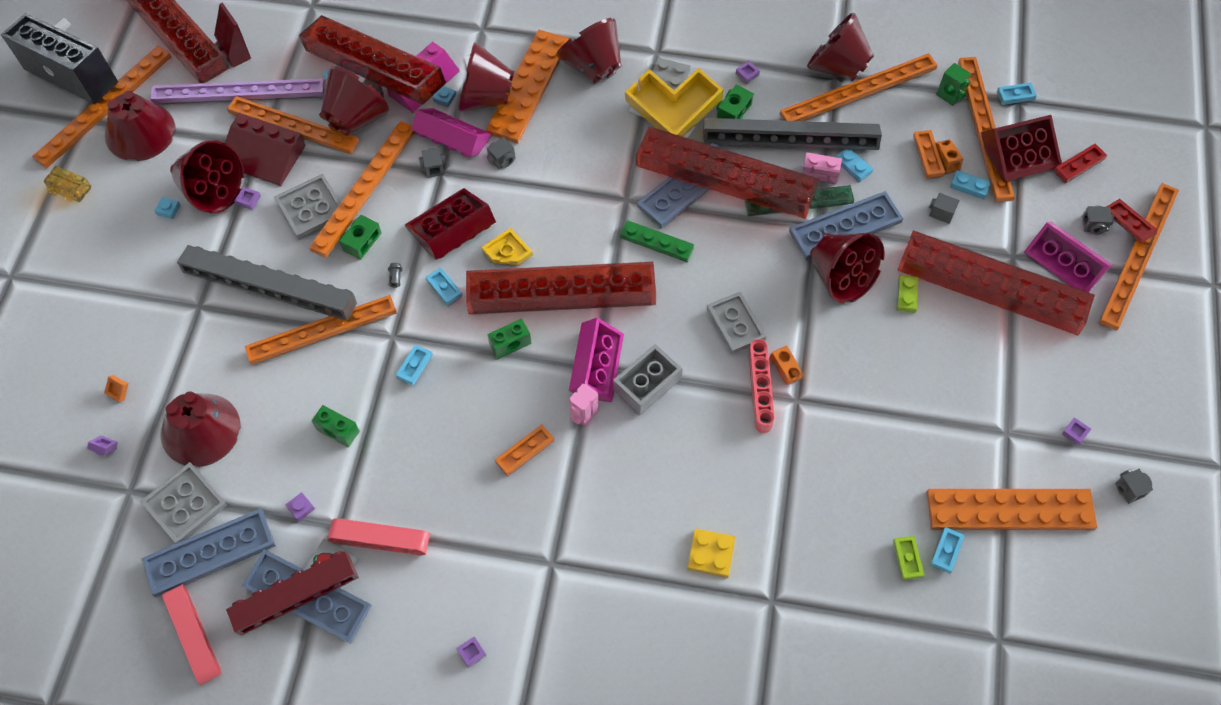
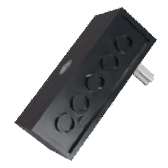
[1,13,118,104]

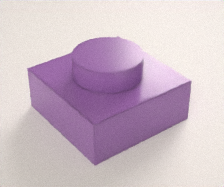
[735,61,760,84]
[235,187,261,210]
[1062,417,1091,446]
[87,436,118,456]
[285,492,315,522]
[456,636,486,668]

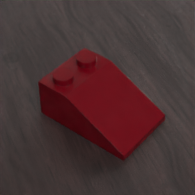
[214,3,251,68]

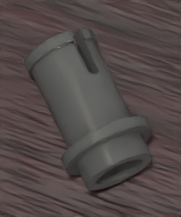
[388,263,403,288]

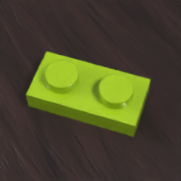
[897,275,919,313]
[893,536,925,581]

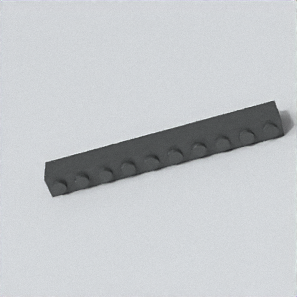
[703,118,882,150]
[177,245,357,321]

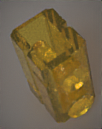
[44,166,91,202]

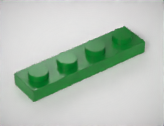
[620,220,694,262]

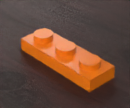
[913,130,945,179]
[495,424,554,477]

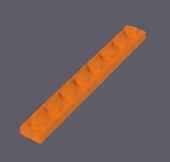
[227,96,359,155]
[245,295,397,365]

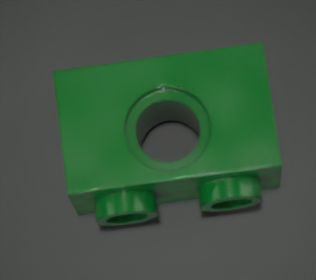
[936,63,971,106]
[716,84,754,119]
[339,215,382,260]
[487,318,532,360]
[311,405,360,447]

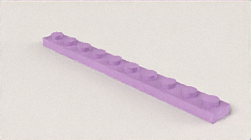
[150,78,325,103]

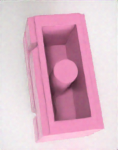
[801,152,842,184]
[569,384,599,426]

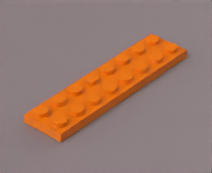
[486,29,569,143]
[927,489,1098,530]

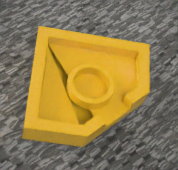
[481,228,533,265]

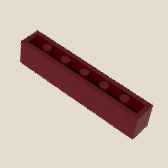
[226,551,359,636]

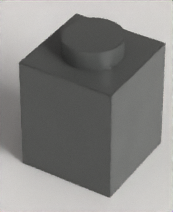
[929,193,960,224]

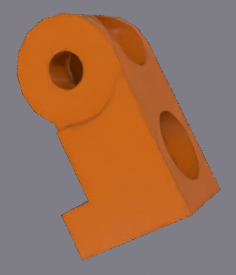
[936,139,964,174]
[769,345,802,385]

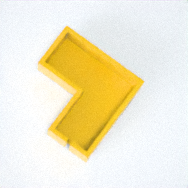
[625,67,724,145]

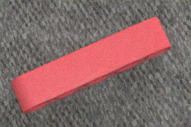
[749,339,775,433]
[327,518,430,556]
[162,584,222,685]

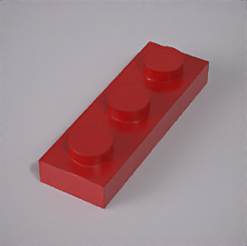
[1054,144,1107,183]
[1106,199,1157,243]

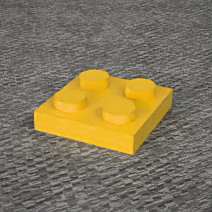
[687,528,735,578]

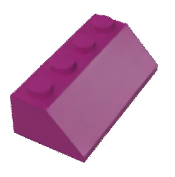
[385,41,460,113]
[411,108,492,157]
[1024,221,1113,296]
[569,317,624,402]

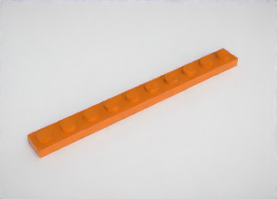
[32,45,171,169]
[780,53,938,121]
[958,57,1015,202]
[309,121,415,258]
[1099,183,1179,331]

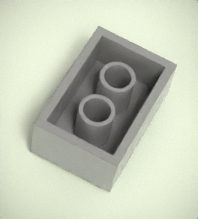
[613,344,683,415]

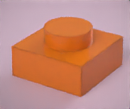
[104,375,128,402]

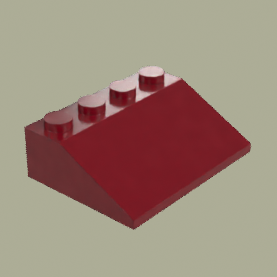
[225,113,306,186]
[981,115,1062,182]
[405,188,496,260]

